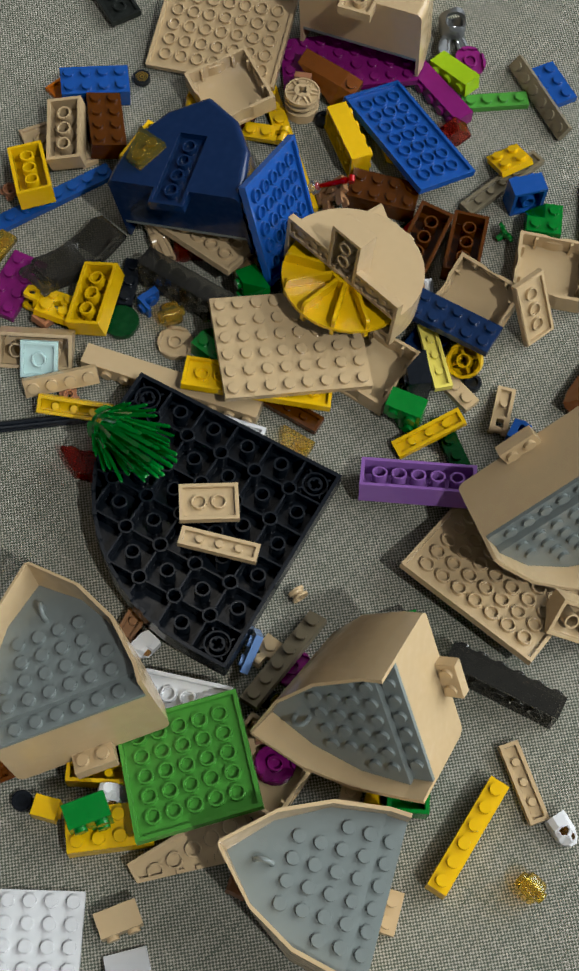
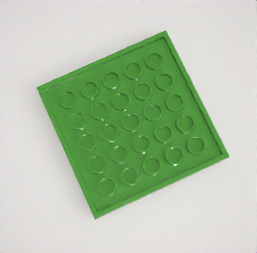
[118,689,265,846]

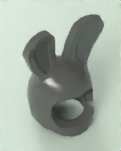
[436,7,468,54]

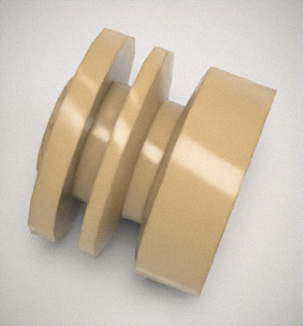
[284,77,320,124]

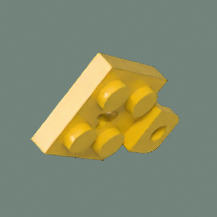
[22,285,73,326]

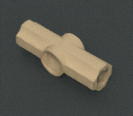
[144,225,176,265]

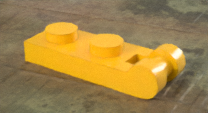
[242,122,291,145]

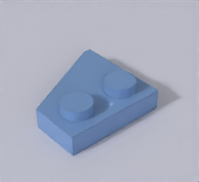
[237,628,264,675]

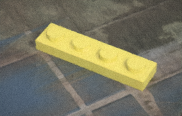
[417,324,453,392]

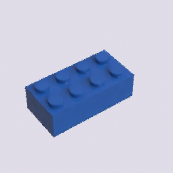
[59,65,130,105]

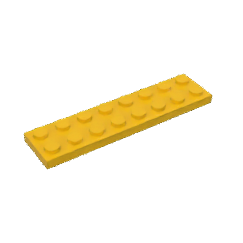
[180,355,332,412]

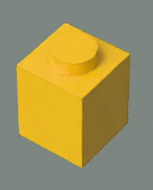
[29,793,63,824]

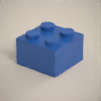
[502,172,548,216]

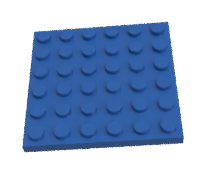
[238,134,314,287]

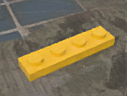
[391,407,467,460]

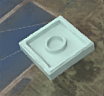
[20,339,59,377]

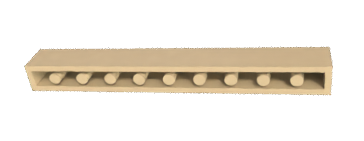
[80,343,263,425]

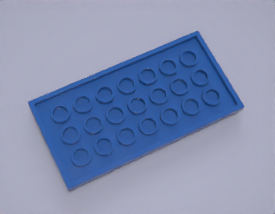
[343,80,475,195]

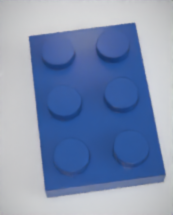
[532,61,577,108]

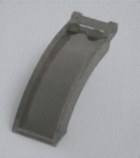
[19,215,127,297]

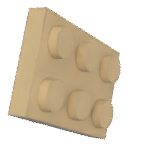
[178,482,240,523]

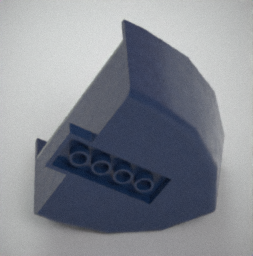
[108,98,257,254]

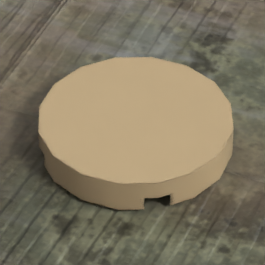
[157,326,193,360]

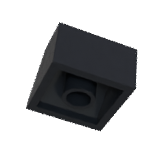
[400,350,432,399]

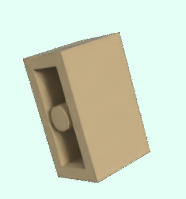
[93,898,144,944]

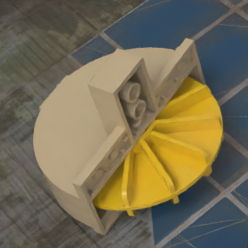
[281,208,425,346]

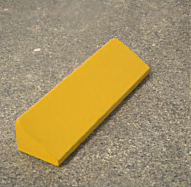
[36,393,115,421]

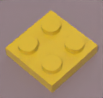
[486,144,533,178]

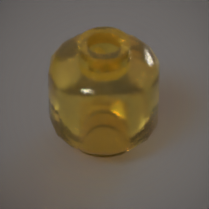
[157,301,185,327]
[514,872,547,905]

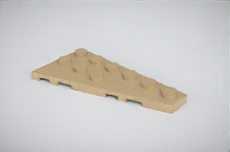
[126,814,253,883]

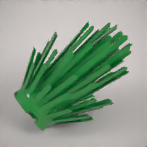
[87,402,177,483]

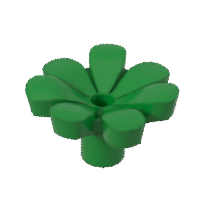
[495,222,514,242]

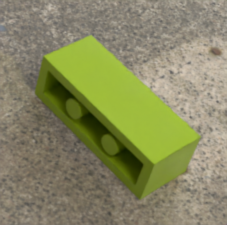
[430,51,480,97]

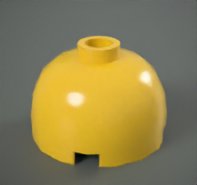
[446,343,484,379]

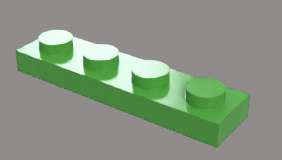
[461,91,529,112]

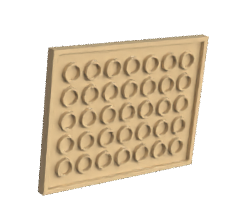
[145,0,299,91]
[208,293,373,402]
[399,508,579,666]

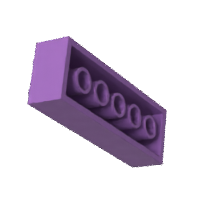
[358,457,477,509]

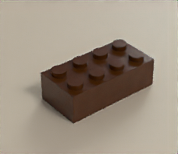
[85,92,127,159]
[346,168,420,222]
[407,200,454,276]
[440,209,490,280]

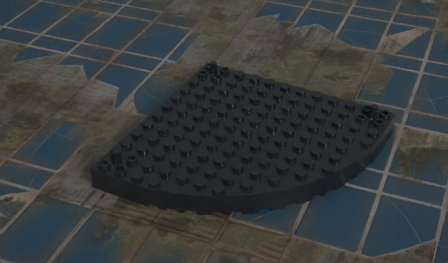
[91,372,342,677]

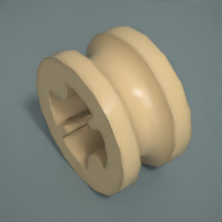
[288,585,308,604]

